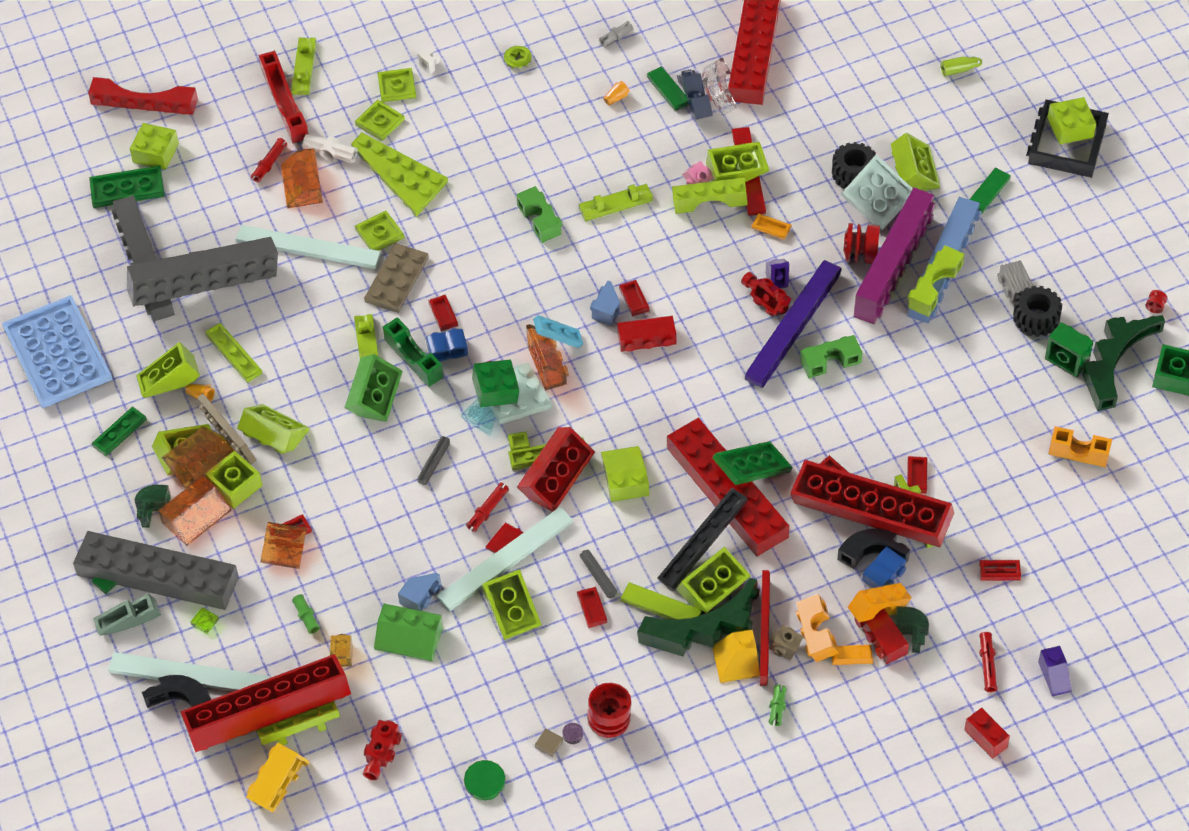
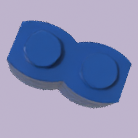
[426,329,468,362]
[862,547,906,588]

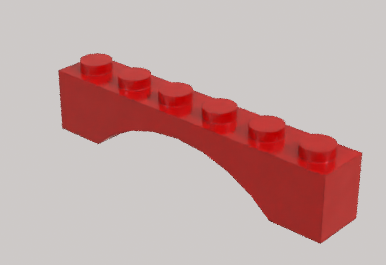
[258,50,309,144]
[88,77,198,115]

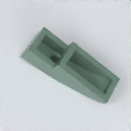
[93,593,161,636]

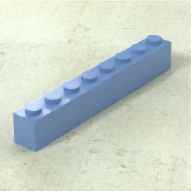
[907,197,981,323]

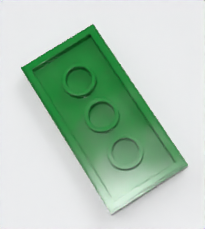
[89,165,165,208]
[713,441,793,485]

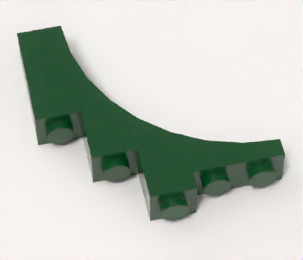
[1082,315,1165,411]
[637,578,760,656]

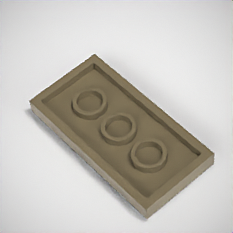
[364,243,429,313]
[197,394,256,465]

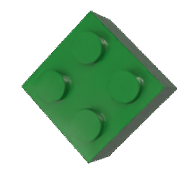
[1045,322,1094,378]
[1152,344,1189,396]
[472,359,519,408]

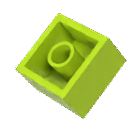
[1048,97,1096,145]
[129,123,179,170]
[205,450,263,509]

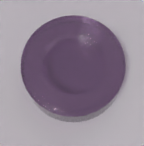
[562,723,583,744]

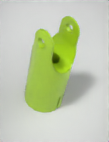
[940,56,982,77]

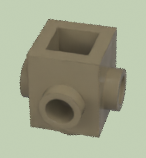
[769,625,804,660]

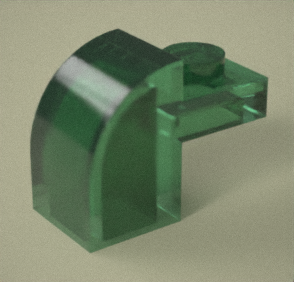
[134,484,171,528]
[895,607,929,653]

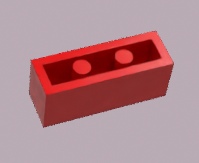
[617,315,677,352]
[854,609,909,664]

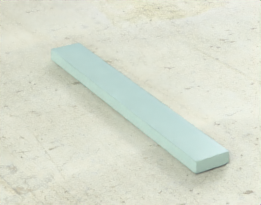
[236,225,381,269]
[437,507,573,612]
[108,652,270,692]

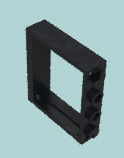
[1026,99,1109,178]

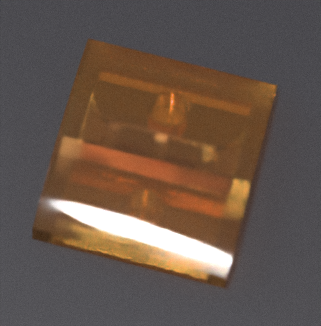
[260,522,307,569]

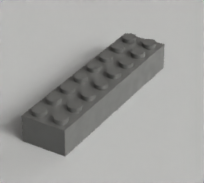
[127,237,278,307]
[73,531,239,610]

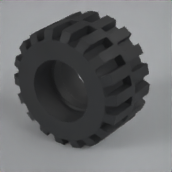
[832,142,876,189]
[1013,286,1062,337]

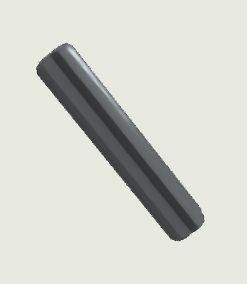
[417,436,450,485]
[580,549,617,598]

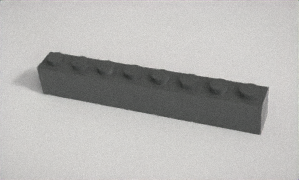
[111,195,175,321]

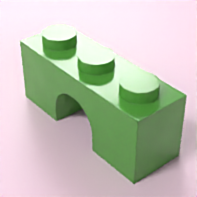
[516,186,562,243]
[800,335,863,379]

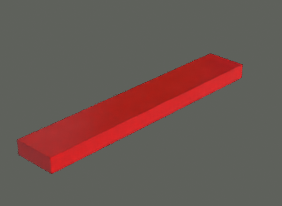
[731,127,766,216]
[760,570,770,686]

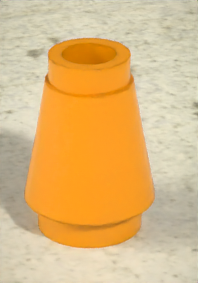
[603,81,630,106]
[185,383,215,402]

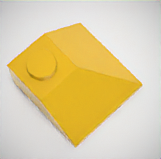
[712,630,760,683]

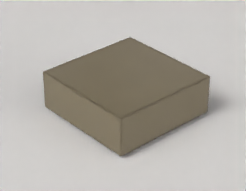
[535,728,563,757]

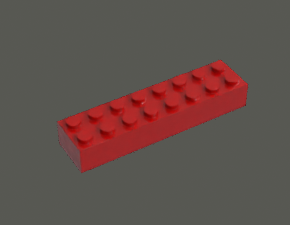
[728,0,781,105]
[667,417,790,557]
[790,460,954,548]
[180,654,351,753]

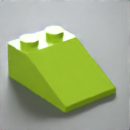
[706,142,769,182]
[136,342,200,398]
[152,424,225,476]
[601,446,649,502]
[481,569,542,640]

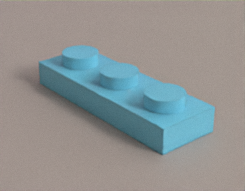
[533,315,583,348]

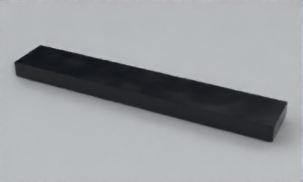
[657,488,748,591]

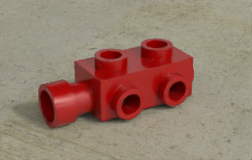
[741,272,791,316]
[362,720,402,781]

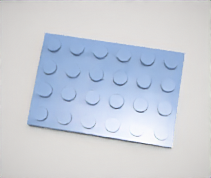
[2,295,113,409]

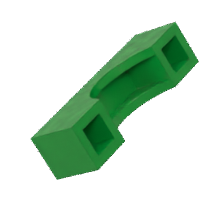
[382,317,444,387]

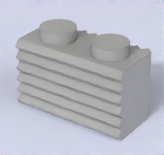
[997,260,1033,303]

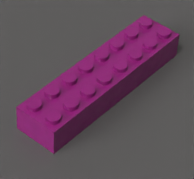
[854,187,935,324]

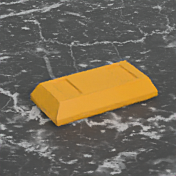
[751,213,792,240]
[832,645,873,665]

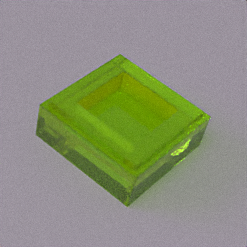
[190,607,219,634]

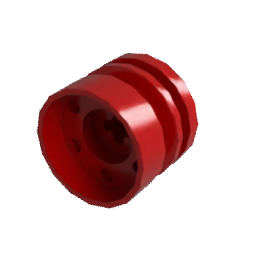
[843,223,880,264]
[587,682,632,738]

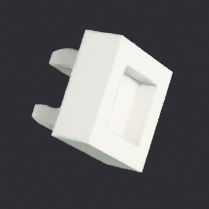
[418,50,440,74]

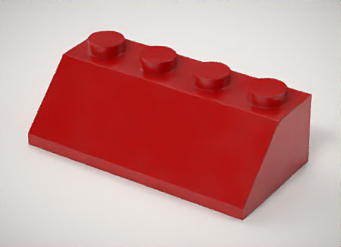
[517,427,595,512]

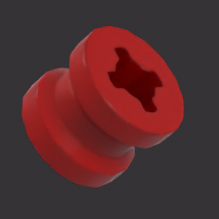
[1145,290,1168,313]

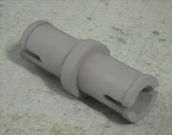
[599,21,634,48]

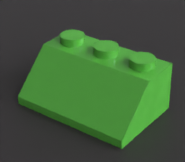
[344,354,403,422]
[374,603,443,661]

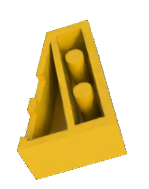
[246,742,310,813]

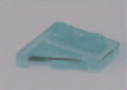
[461,399,496,436]

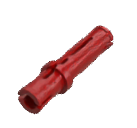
[251,138,287,183]
[466,482,509,532]
[979,632,998,692]

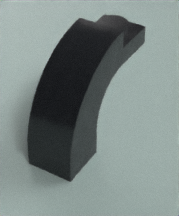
[837,529,910,569]
[142,675,212,708]

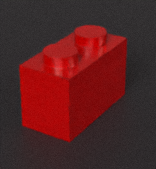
[964,707,1010,759]

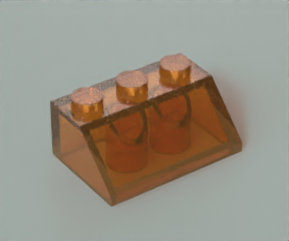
[281,148,323,208]
[526,324,569,391]
[161,426,234,488]
[158,475,232,546]

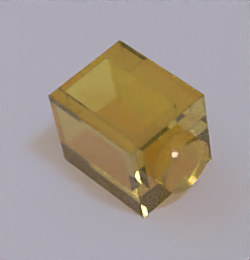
[330,634,353,667]

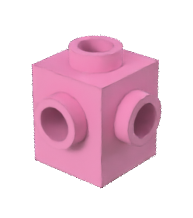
[682,161,714,184]

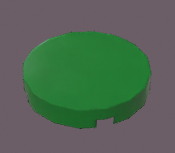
[464,760,506,801]

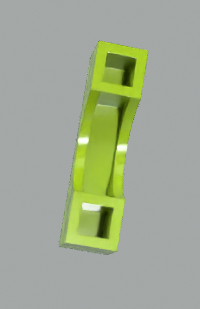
[672,178,748,214]
[907,245,965,317]

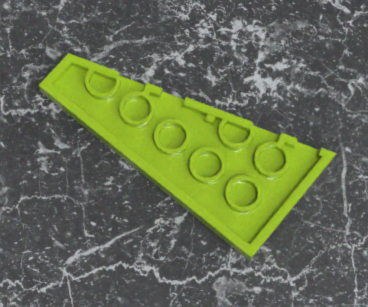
[351,132,448,217]

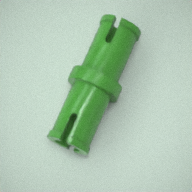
[292,594,320,634]
[768,684,787,726]

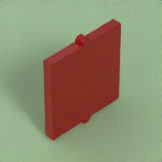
[485,522,524,553]

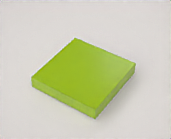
[377,68,416,102]
[355,99,405,141]
[355,210,405,251]

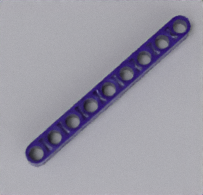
[745,260,842,388]

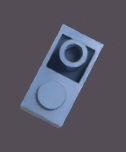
[590,281,620,326]
[398,573,442,611]

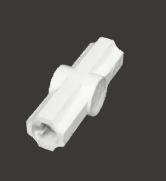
[302,134,358,163]

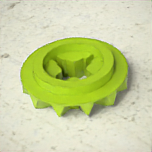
[504,46,532,69]

